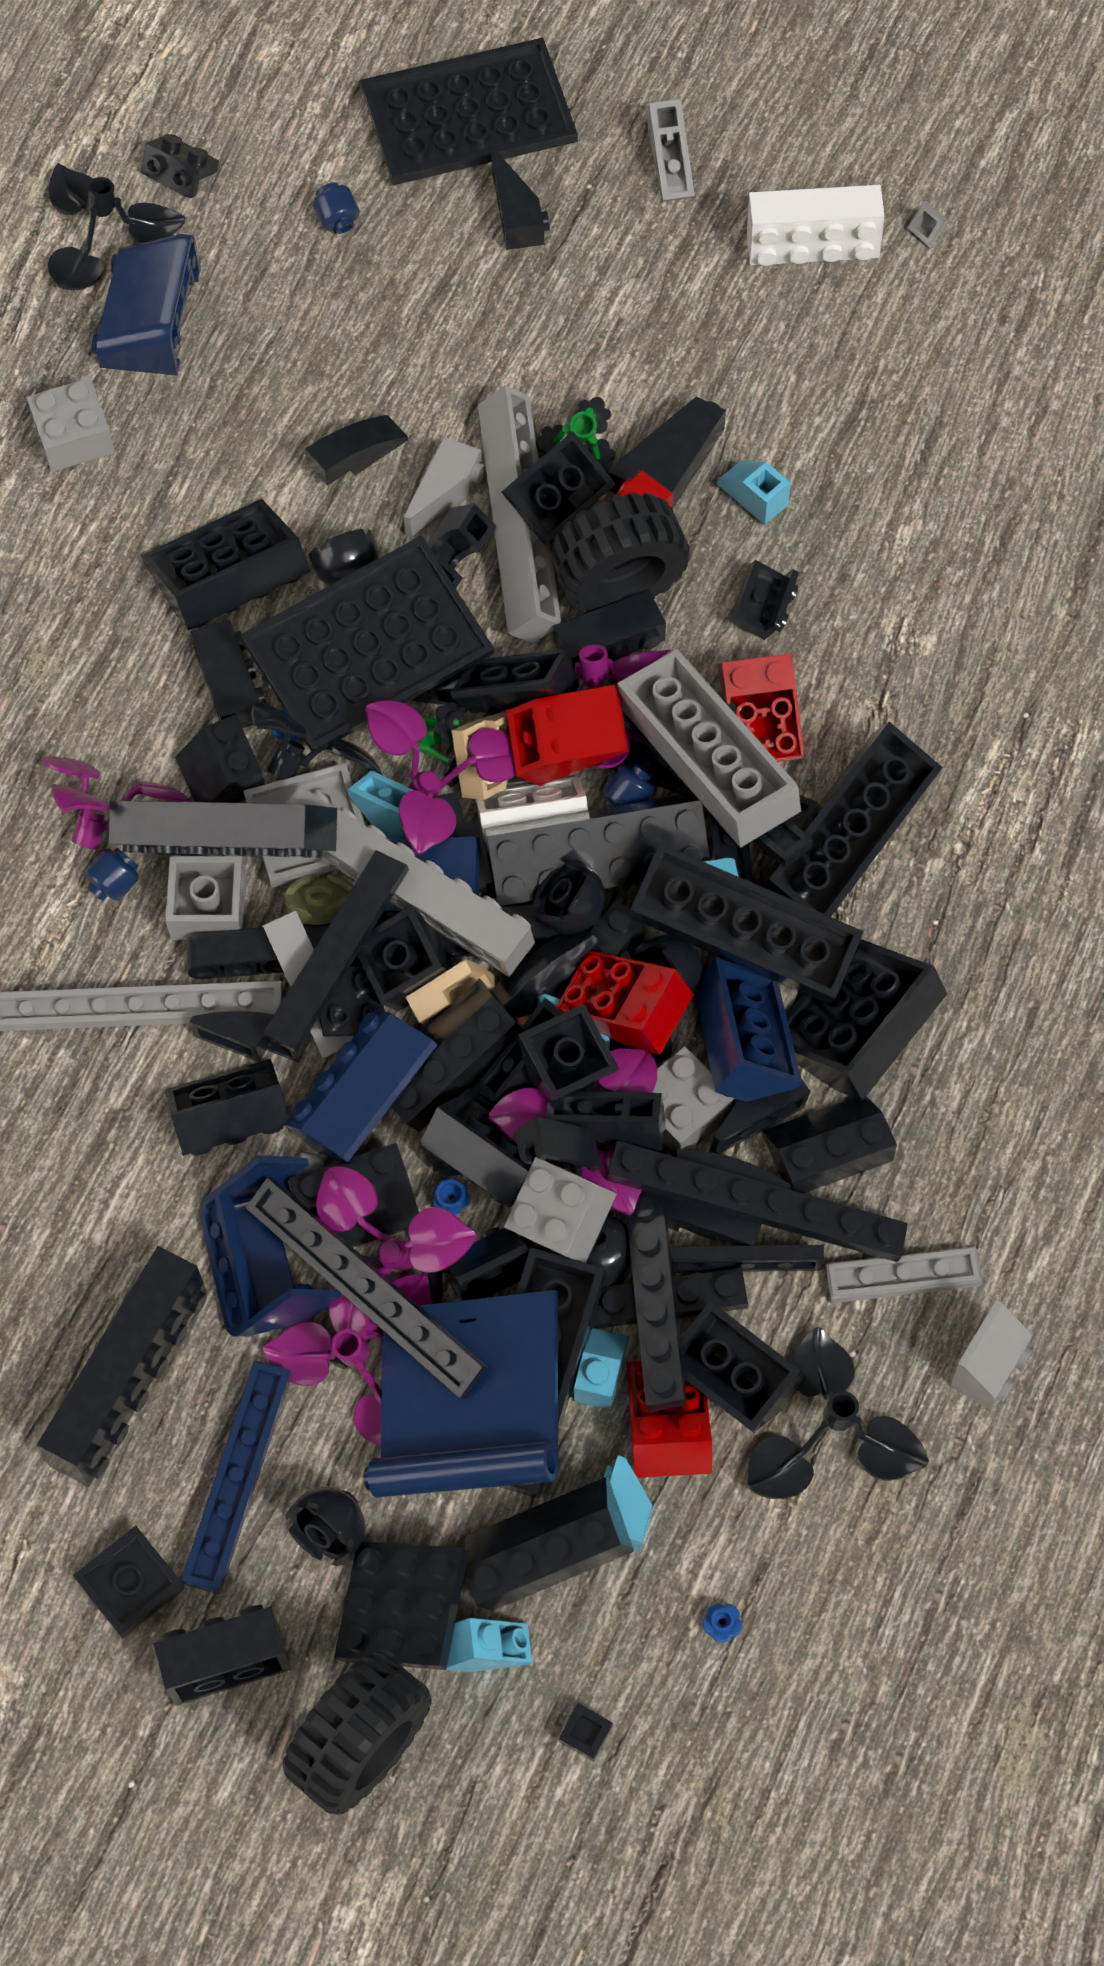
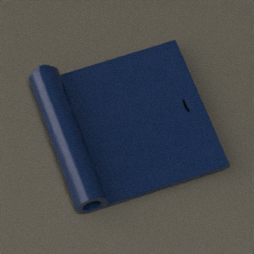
[363,1290,558,1498]

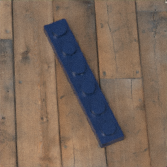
[181,1361,292,1595]

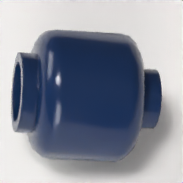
[312,182,360,234]
[604,763,656,807]
[85,847,139,901]

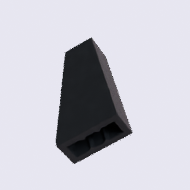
[608,396,726,509]

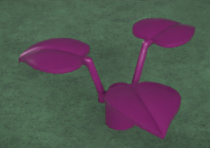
[575,644,671,769]
[365,701,516,855]
[41,756,192,850]
[489,1049,657,1215]
[316,1167,478,1334]
[263,1274,433,1446]

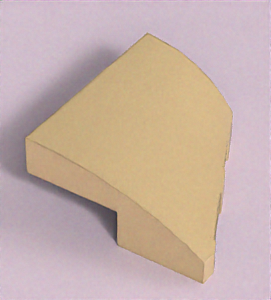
[452,712,508,800]
[406,960,500,1023]

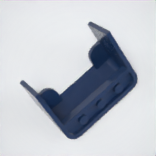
[200,1155,342,1337]

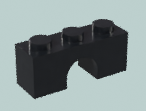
[427,503,497,588]

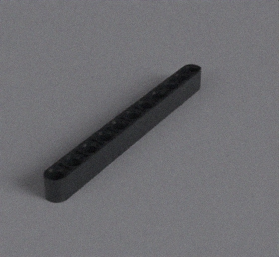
[186,904,560,979]

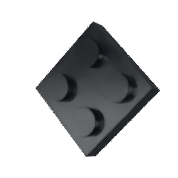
[73,1525,185,1639]

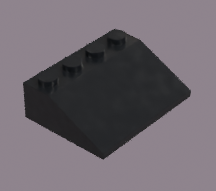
[141,499,311,630]
[786,939,947,1101]

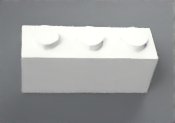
[475,776,588,854]

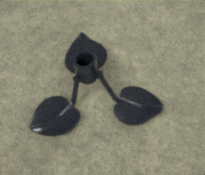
[48,163,185,290]
[251,675,382,780]
[747,1326,929,1499]

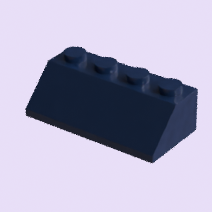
[695,957,802,1102]
[285,1009,437,1162]

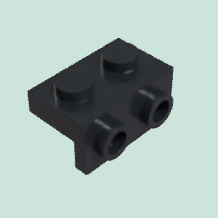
[141,134,219,198]
[729,560,799,640]

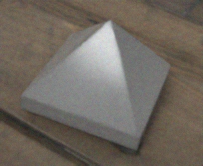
[907,201,949,248]

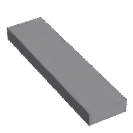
[263,911,353,1059]
[825,1246,982,1303]

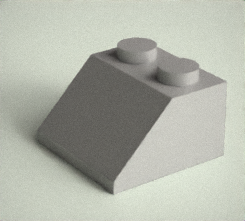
[950,1300,1033,1410]

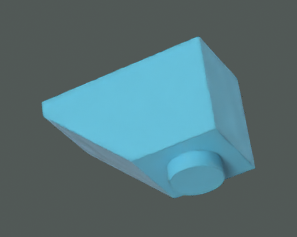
[348,771,412,840]
[574,1328,630,1410]

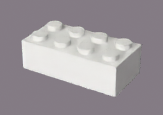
[747,185,885,266]

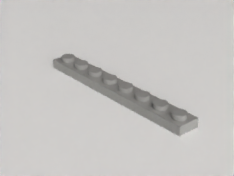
[0,981,283,1031]

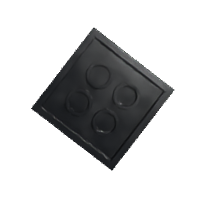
[334,1541,469,1670]

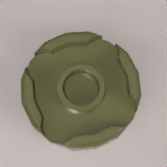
[284,874,353,925]

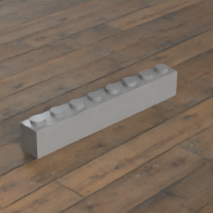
[478,385,561,644]
[286,786,535,976]

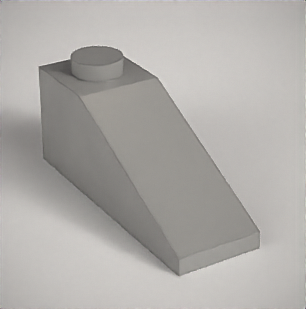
[646,99,695,202]
[404,437,485,537]

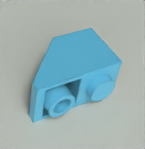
[717,461,791,525]
[604,1455,652,1552]
[446,1618,532,1672]

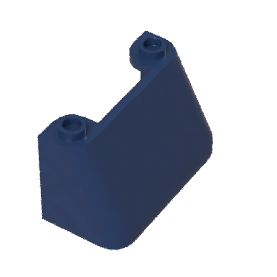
[92,234,201,376]

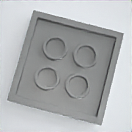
[243,763,365,888]

